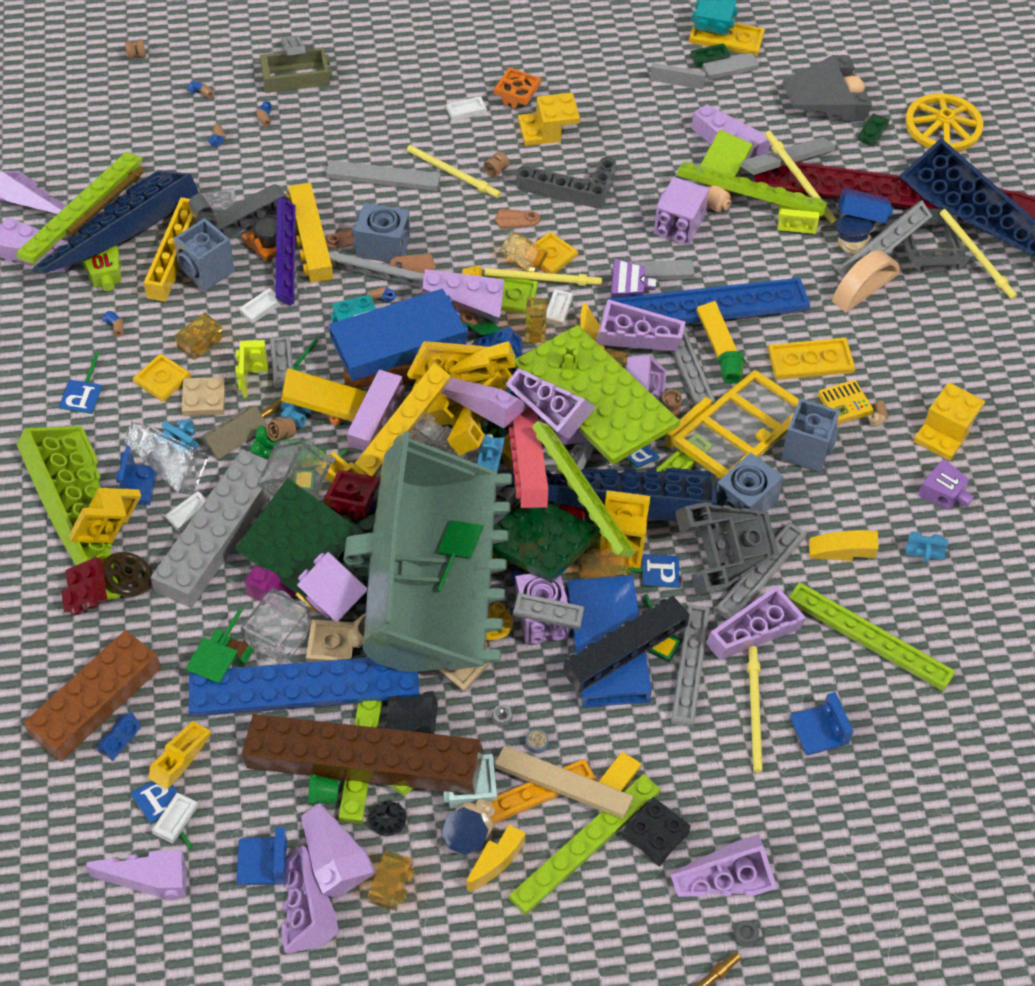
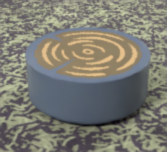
[525,729,549,753]

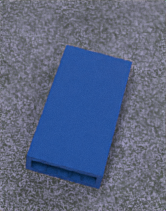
[329,288,468,381]
[567,575,652,708]

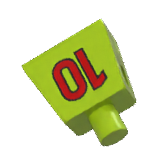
[82,246,122,291]

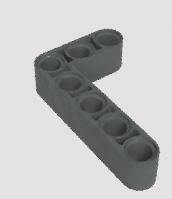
[516,157,616,208]
[189,184,289,237]

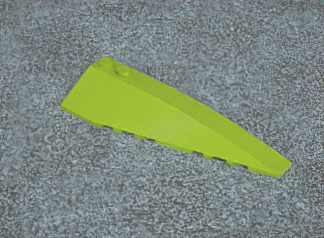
[17,426,120,600]

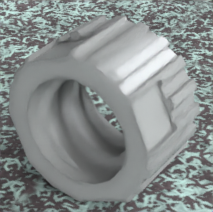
[492,705,513,728]

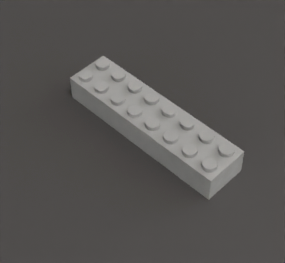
[150,449,281,608]

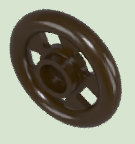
[103,552,153,596]

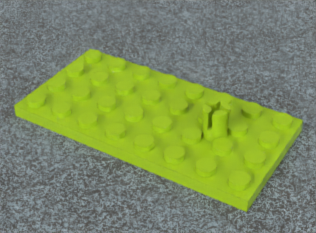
[514,325,680,465]

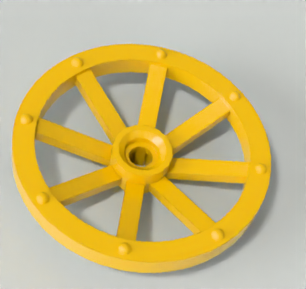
[905,93,983,152]

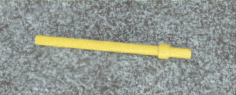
[764,130,837,225]
[407,145,501,198]
[939,209,1017,300]
[485,268,602,286]
[747,646,762,773]

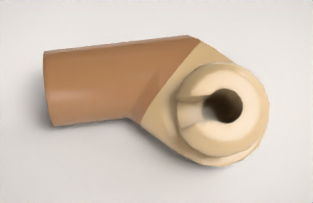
[869,401,888,426]

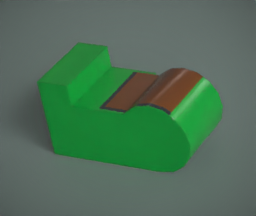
[209,628,254,667]

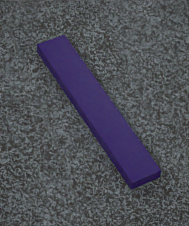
[275,197,296,306]

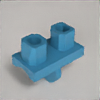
[281,402,316,428]
[159,419,200,456]
[477,435,505,472]
[905,531,948,562]

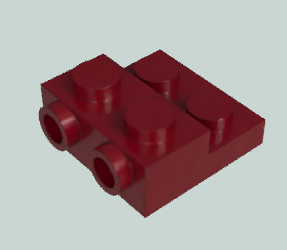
[324,470,380,520]
[61,557,108,616]

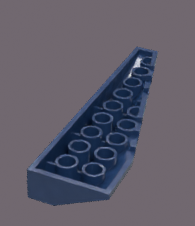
[899,138,1035,258]
[32,170,199,274]
[502,468,717,523]

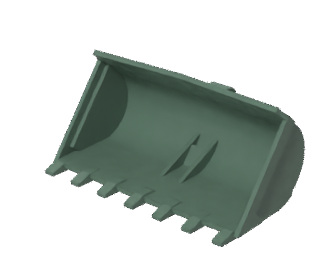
[344,431,512,672]

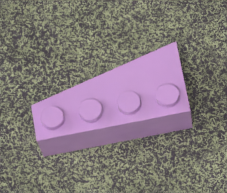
[691,104,770,170]
[0,217,73,273]
[706,585,806,660]

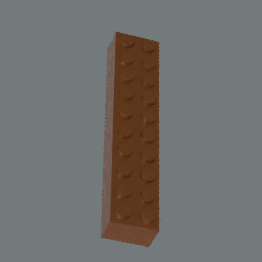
[241,714,484,795]

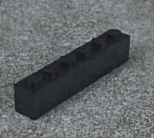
[563,596,690,693]

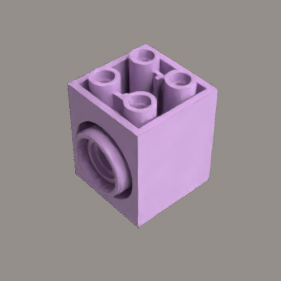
[654,177,709,246]
[297,552,368,622]
[515,573,570,644]

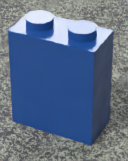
[838,188,893,223]

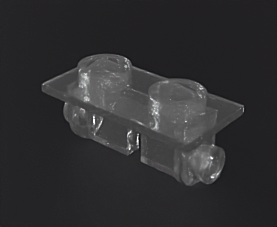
[196,188,236,210]

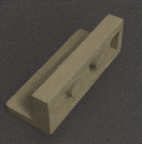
[199,405,267,459]

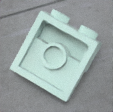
[444,754,497,809]

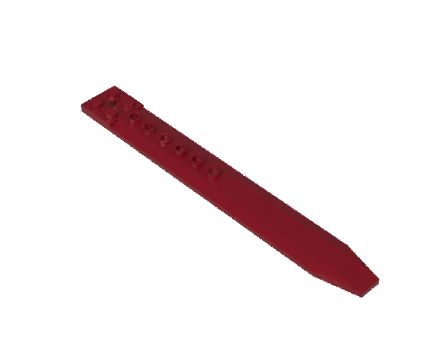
[754,162,1035,220]

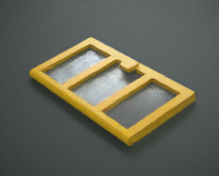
[670,370,799,479]

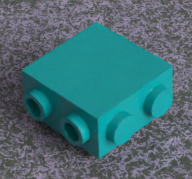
[691,0,739,35]
[330,294,376,323]

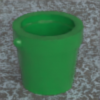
[717,351,746,384]
[308,774,338,805]

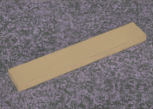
[495,746,633,819]

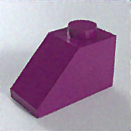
[244,565,296,612]

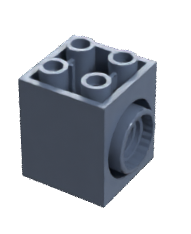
[352,203,410,265]
[174,218,235,291]
[781,399,840,472]
[716,452,784,512]

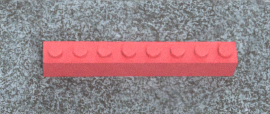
[508,397,548,508]

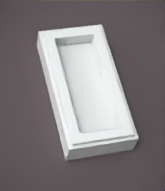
[446,96,487,121]
[239,288,283,324]
[544,289,573,327]
[165,491,206,532]
[152,793,198,844]

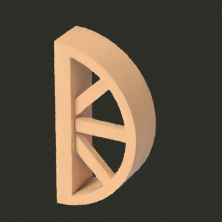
[832,250,900,313]

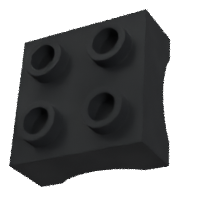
[385,691,438,734]
[622,797,691,867]

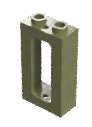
[260,47,333,93]

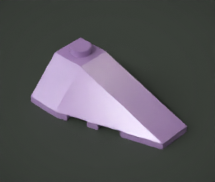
[0,171,66,214]
[625,355,666,400]
[442,378,528,428]
[301,803,376,899]
[670,834,777,896]
[281,846,339,953]
[86,850,188,900]

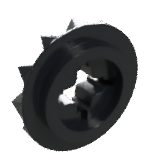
[368,799,407,836]

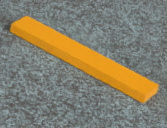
[490,758,595,824]

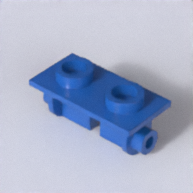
[96,711,142,761]

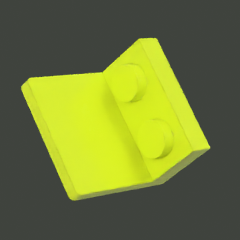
[778,205,819,234]
[236,340,268,398]

